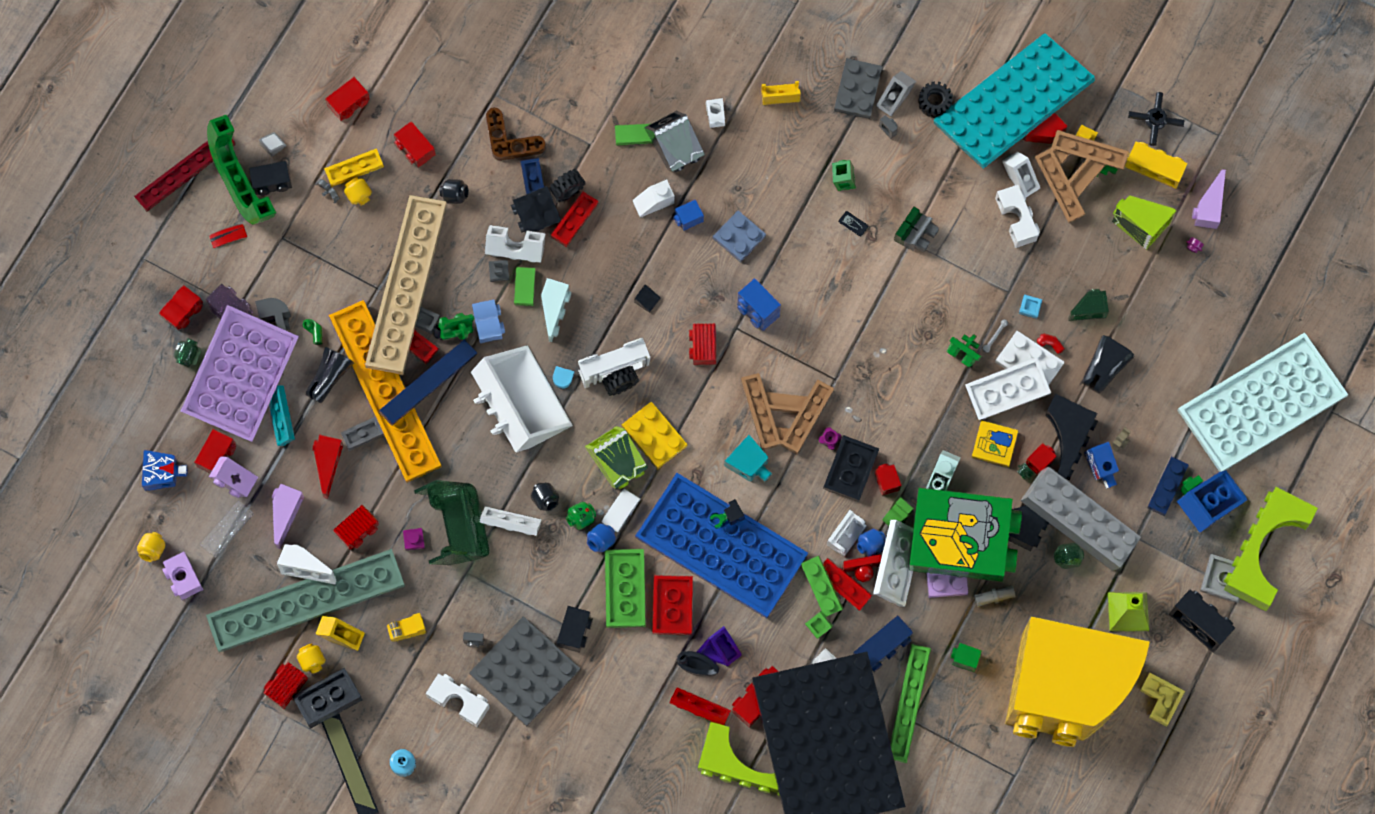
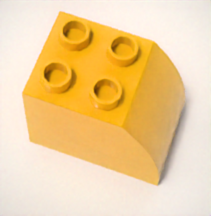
[1005,617,1150,747]

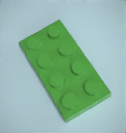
[605,549,645,628]

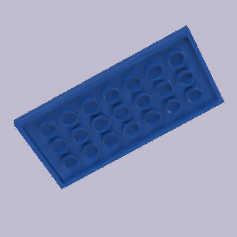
[635,473,808,619]

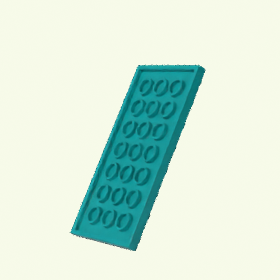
[933,33,1095,169]

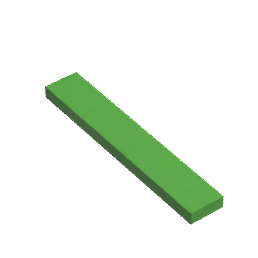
[890,644,931,763]

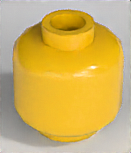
[344,177,372,206]
[137,532,166,562]
[297,643,326,674]

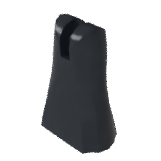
[1082,335,1135,394]
[306,347,354,403]

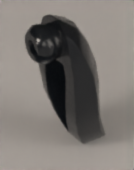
[676,651,719,676]

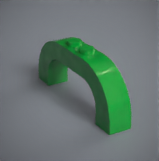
[207,114,276,225]

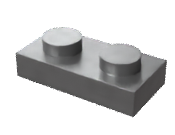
[341,417,384,451]

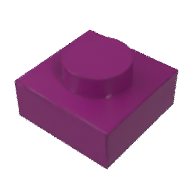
[403,528,425,551]

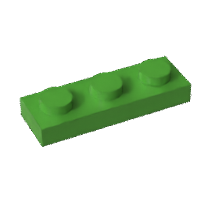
[801,556,843,617]

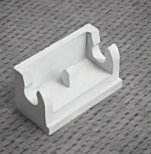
[827,510,866,557]

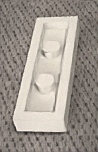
[480,507,541,536]

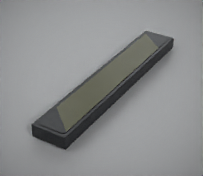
[322,713,379,814]

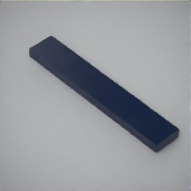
[379,339,477,426]

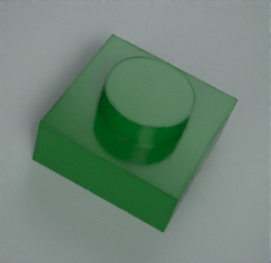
[1180,475,1203,495]

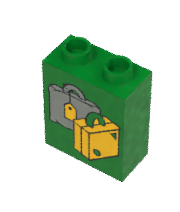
[909,488,1022,582]

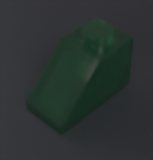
[1068,289,1109,321]

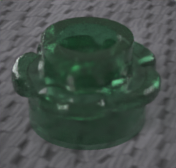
[1017,462,1034,480]

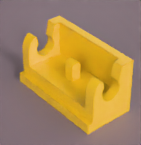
[761,81,801,105]

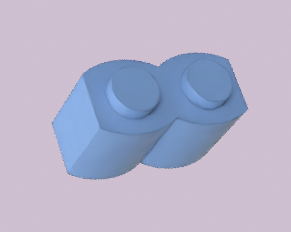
[472,300,505,343]

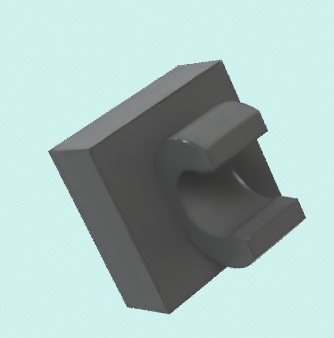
[489,260,509,282]

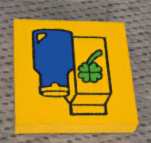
[971,420,1018,468]

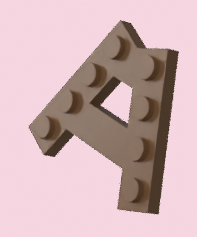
[1035,130,1130,223]
[741,373,834,455]

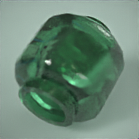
[173,338,202,368]
[1054,543,1084,569]

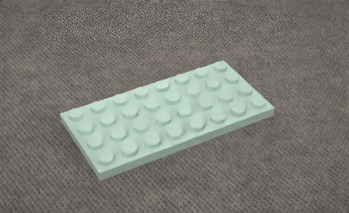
[1177,333,1348,472]

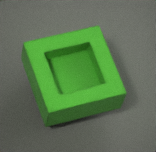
[805,611,833,639]

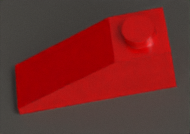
[312,434,344,499]

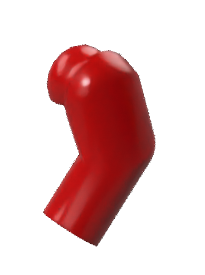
[1037,333,1065,354]

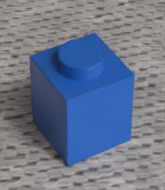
[673,199,704,231]

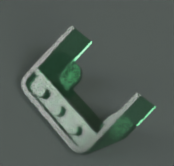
[414,480,490,566]

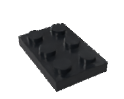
[823,435,880,502]
[292,668,363,729]

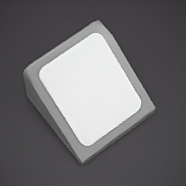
[259,132,286,157]

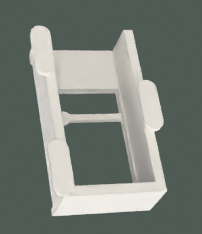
[578,338,650,388]

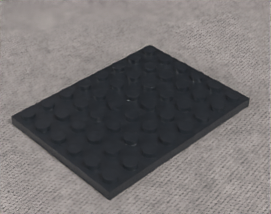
[752,652,906,814]

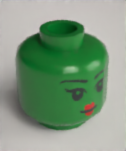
[566,501,596,530]

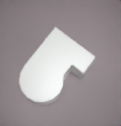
[706,98,725,128]

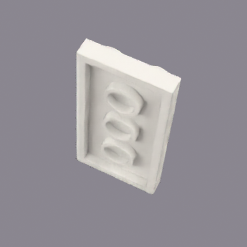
[965,358,1051,421]
[873,520,914,607]

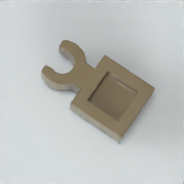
[1111,427,1131,452]

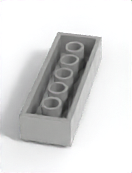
[1020,467,1141,571]

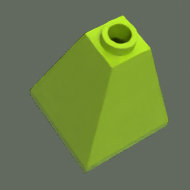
[1108,592,1149,631]

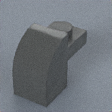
[255,298,291,331]

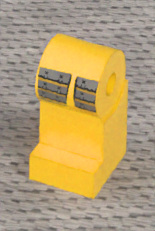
[387,613,427,642]

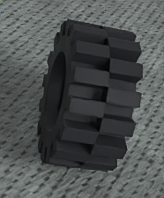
[918,81,953,118]
[549,169,586,202]
[602,366,639,396]

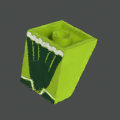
[1112,195,1176,250]
[584,426,648,489]

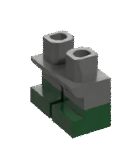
[894,206,939,252]

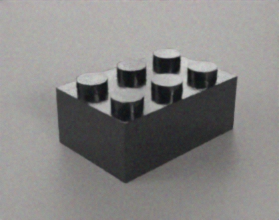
[1169,589,1235,653]

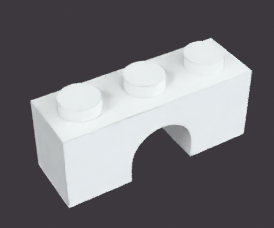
[995,185,1040,248]
[485,225,545,262]
[426,674,490,727]

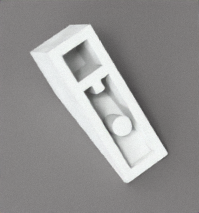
[277,544,336,584]

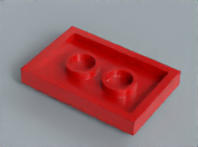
[652,575,693,635]

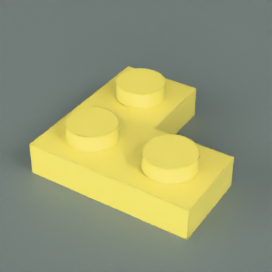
[1140,673,1185,727]

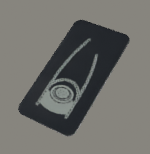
[838,211,869,237]

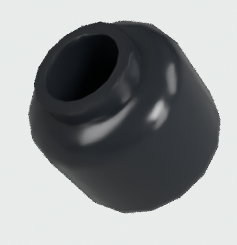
[439,179,469,204]
[531,482,559,511]

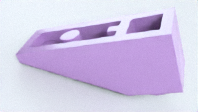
[1192,170,1226,229]
[272,484,304,549]

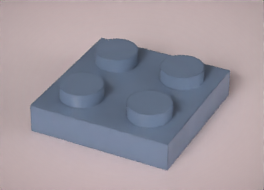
[713,211,766,263]

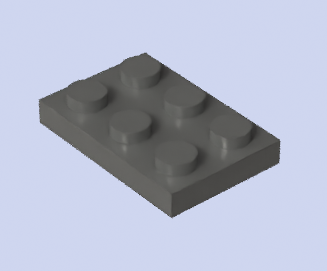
[834,58,882,119]

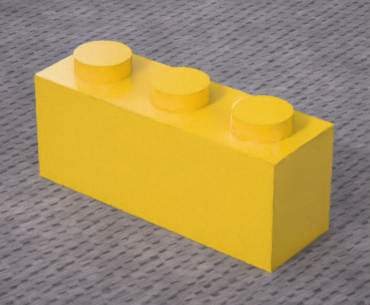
[1125,141,1188,189]

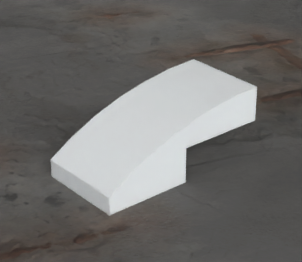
[602,489,640,532]

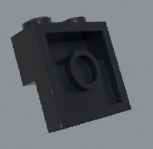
[511,186,561,233]

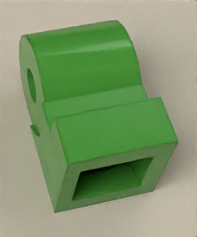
[882,497,913,526]

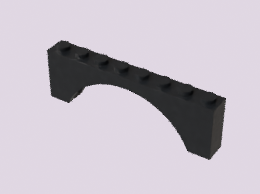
[1008,394,1098,551]

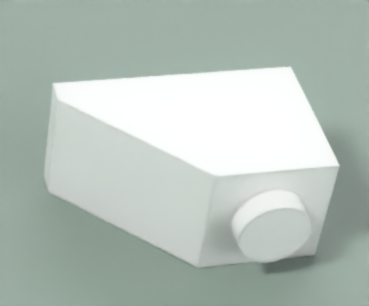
[1002,151,1040,197]
[633,180,674,217]

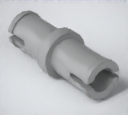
[974,585,1016,607]

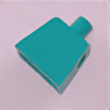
[724,435,772,482]

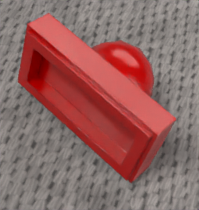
[842,555,882,582]

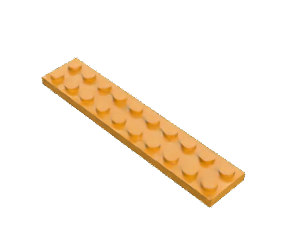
[329,300,442,483]

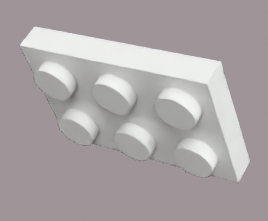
[995,331,1064,386]

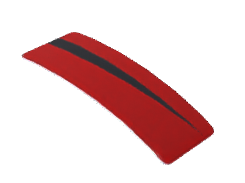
[209,224,247,248]

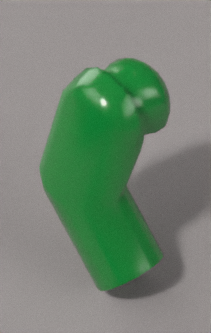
[302,319,323,345]

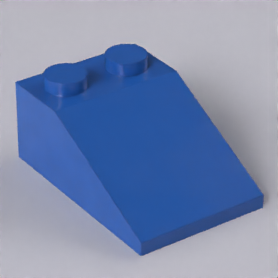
[1177,470,1248,533]

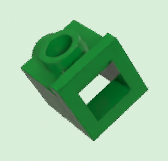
[832,160,856,191]

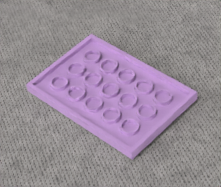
[180,305,299,442]

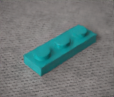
[269,385,295,446]

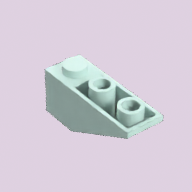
[541,278,572,342]
[926,450,961,491]

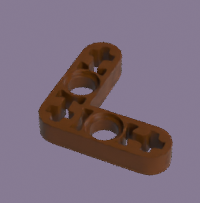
[486,107,546,161]

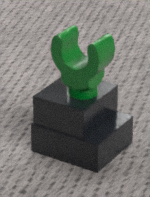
[710,499,745,529]

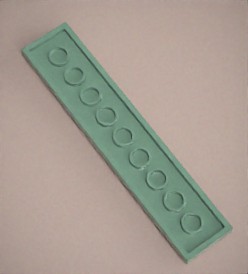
[206,549,405,653]

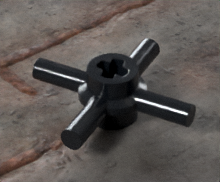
[1128,92,1185,146]

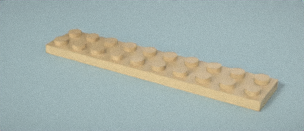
[365,195,447,375]

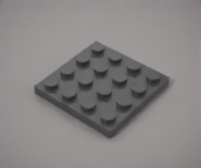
[469,616,581,727]

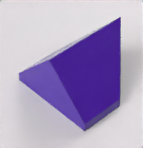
[697,626,742,666]

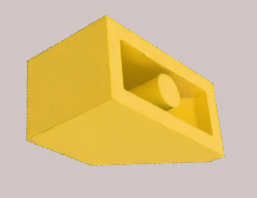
[316,616,365,651]

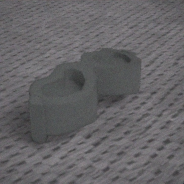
[315,179,340,204]

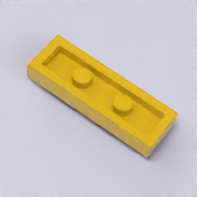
[324,148,384,187]

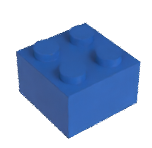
[737,278,781,331]

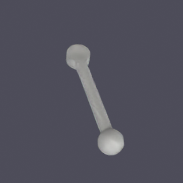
[983,319,1008,353]

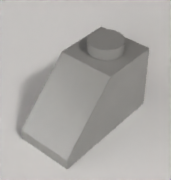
[876,71,916,116]

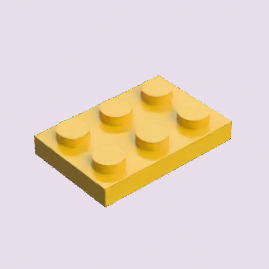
[621,401,688,470]

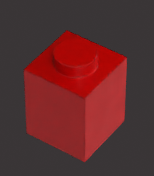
[1025,443,1056,476]
[875,464,901,496]

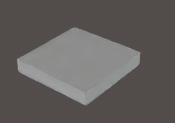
[1200,554,1239,603]

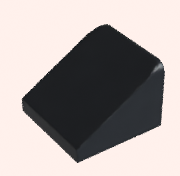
[634,284,661,313]

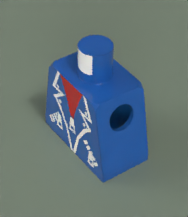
[1084,442,1119,489]
[142,450,188,491]

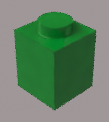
[950,643,982,672]

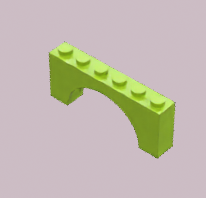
[1224,487,1318,611]
[698,722,780,797]

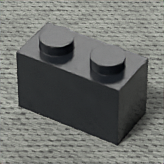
[249,161,292,196]
[557,606,593,653]

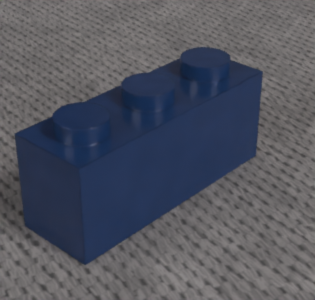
[853,615,913,672]

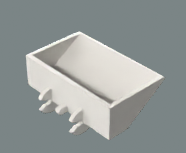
[471,345,573,452]

